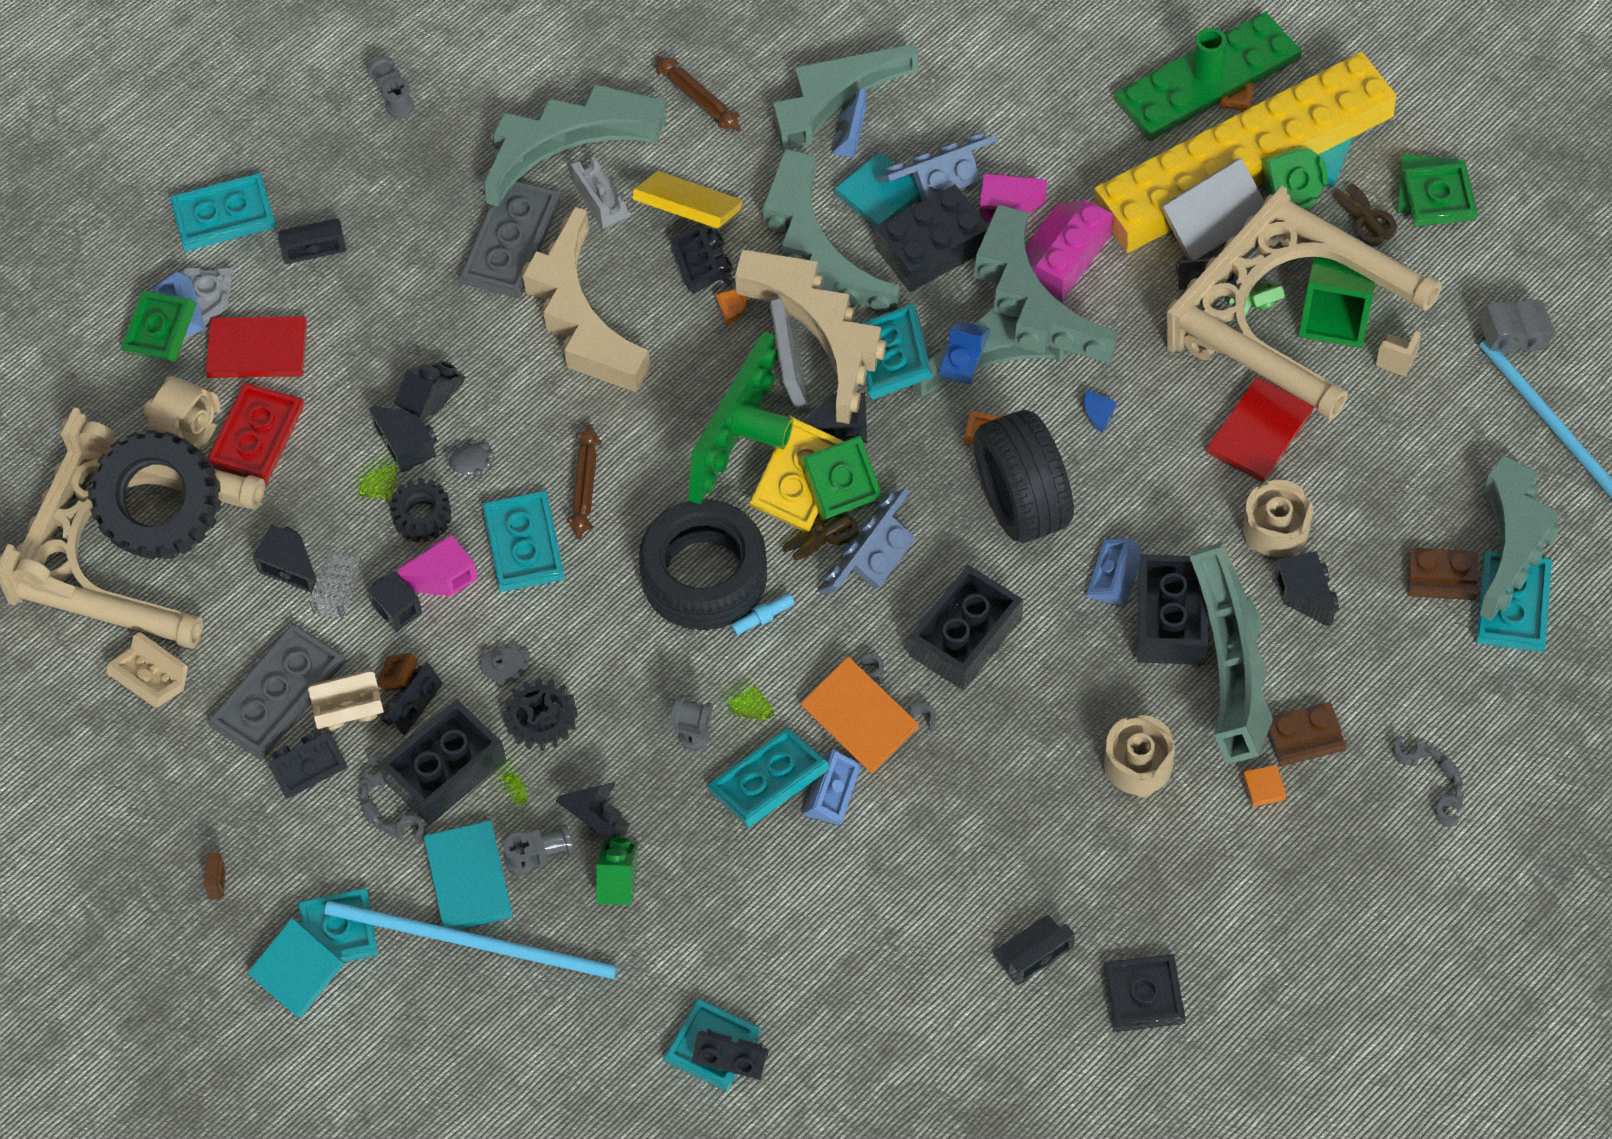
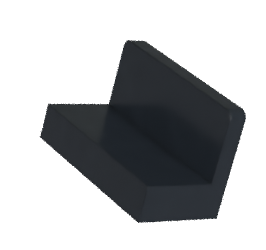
[278,218,347,264]
[993,915,1075,986]

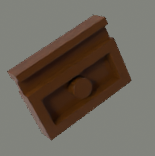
[1409,548,1478,600]
[1268,702,1347,767]

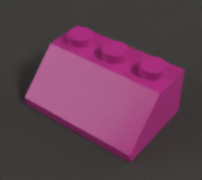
[1025,199,1113,302]

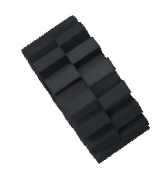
[390,478,452,542]

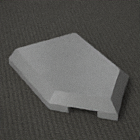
[181,268,233,341]

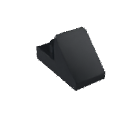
[556,782,630,840]

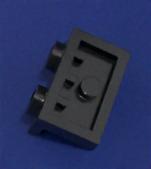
[670,223,734,294]
[266,729,348,800]

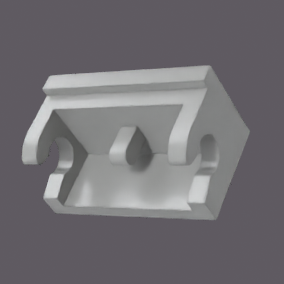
[571,157,630,229]

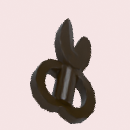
[1334,184,1397,246]
[783,511,858,561]

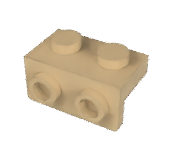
[106,632,188,709]
[308,670,384,730]

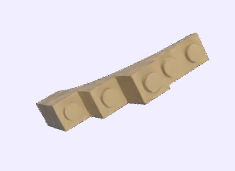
[521,207,650,393]
[735,250,886,424]

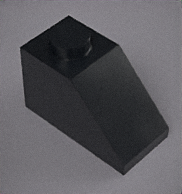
[369,405,438,473]
[253,524,319,595]

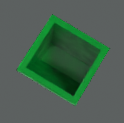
[1299,257,1375,348]

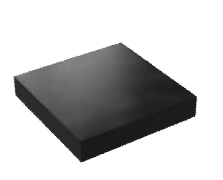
[1104,954,1186,1032]

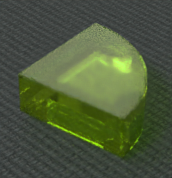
[359,465,398,499]
[727,686,775,721]
[500,772,528,807]

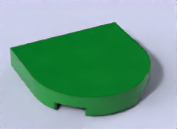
[1261,147,1328,209]

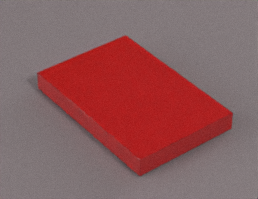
[206,317,308,378]
[1207,377,1314,483]
[207,382,305,484]

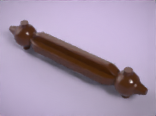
[655,56,741,131]
[567,424,602,539]

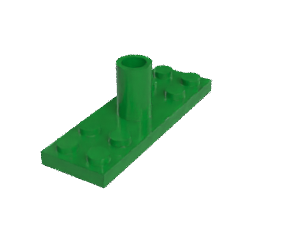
[1114,11,1302,141]
[688,332,794,504]

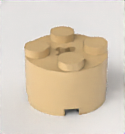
[144,376,220,449]
[1243,480,1313,558]
[1104,715,1175,797]

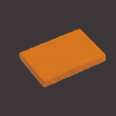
[800,657,920,774]

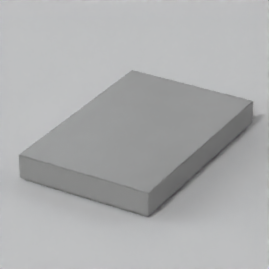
[1159,158,1264,260]
[770,298,810,414]

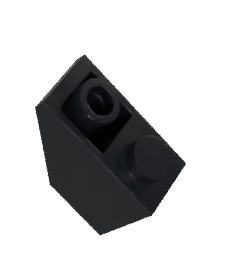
[394,361,466,418]
[802,393,867,443]
[1275,551,1339,626]

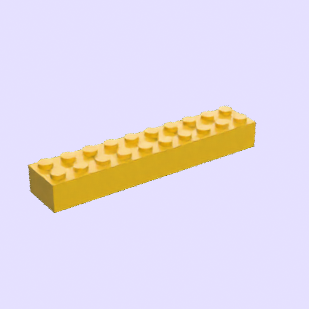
[1094,51,1396,254]

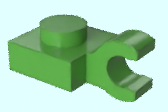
[1224,280,1285,316]

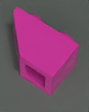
[980,174,1047,224]
[397,535,478,596]

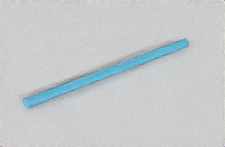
[1479,339,1612,499]
[325,901,617,979]

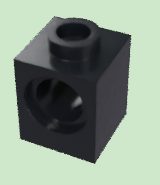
[367,571,422,633]

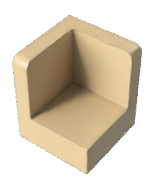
[1376,330,1422,377]

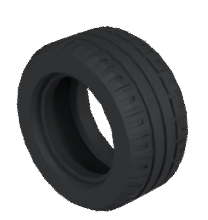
[973,409,1074,543]
[639,499,767,631]

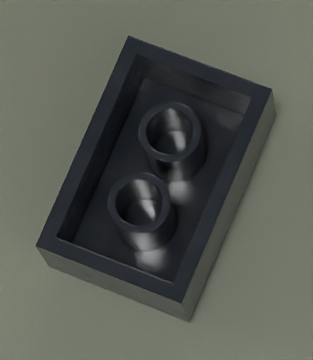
[875,184,989,292]
[1137,554,1208,665]
[909,565,1023,691]
[379,699,506,826]

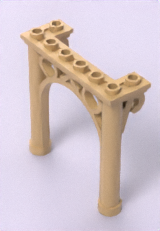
[1166,186,1442,420]
[0,407,265,649]

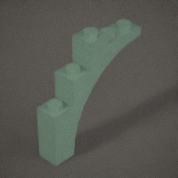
[482,85,667,206]
[763,149,900,312]
[974,205,1118,363]
[1189,542,1273,765]

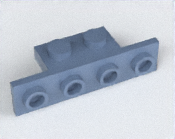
[876,132,998,201]
[819,488,916,595]

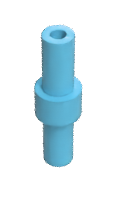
[730,593,795,636]

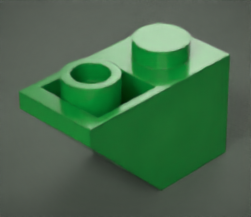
[596,837,639,905]

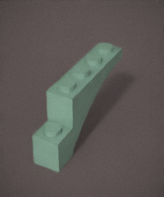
[773,43,918,150]
[913,305,1072,399]
[1480,455,1560,621]

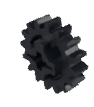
[503,678,578,751]

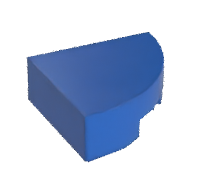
[1084,390,1117,433]

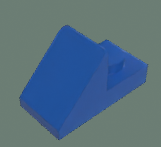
[940,321,990,385]

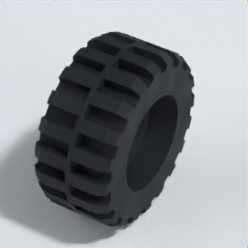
[88,430,221,560]

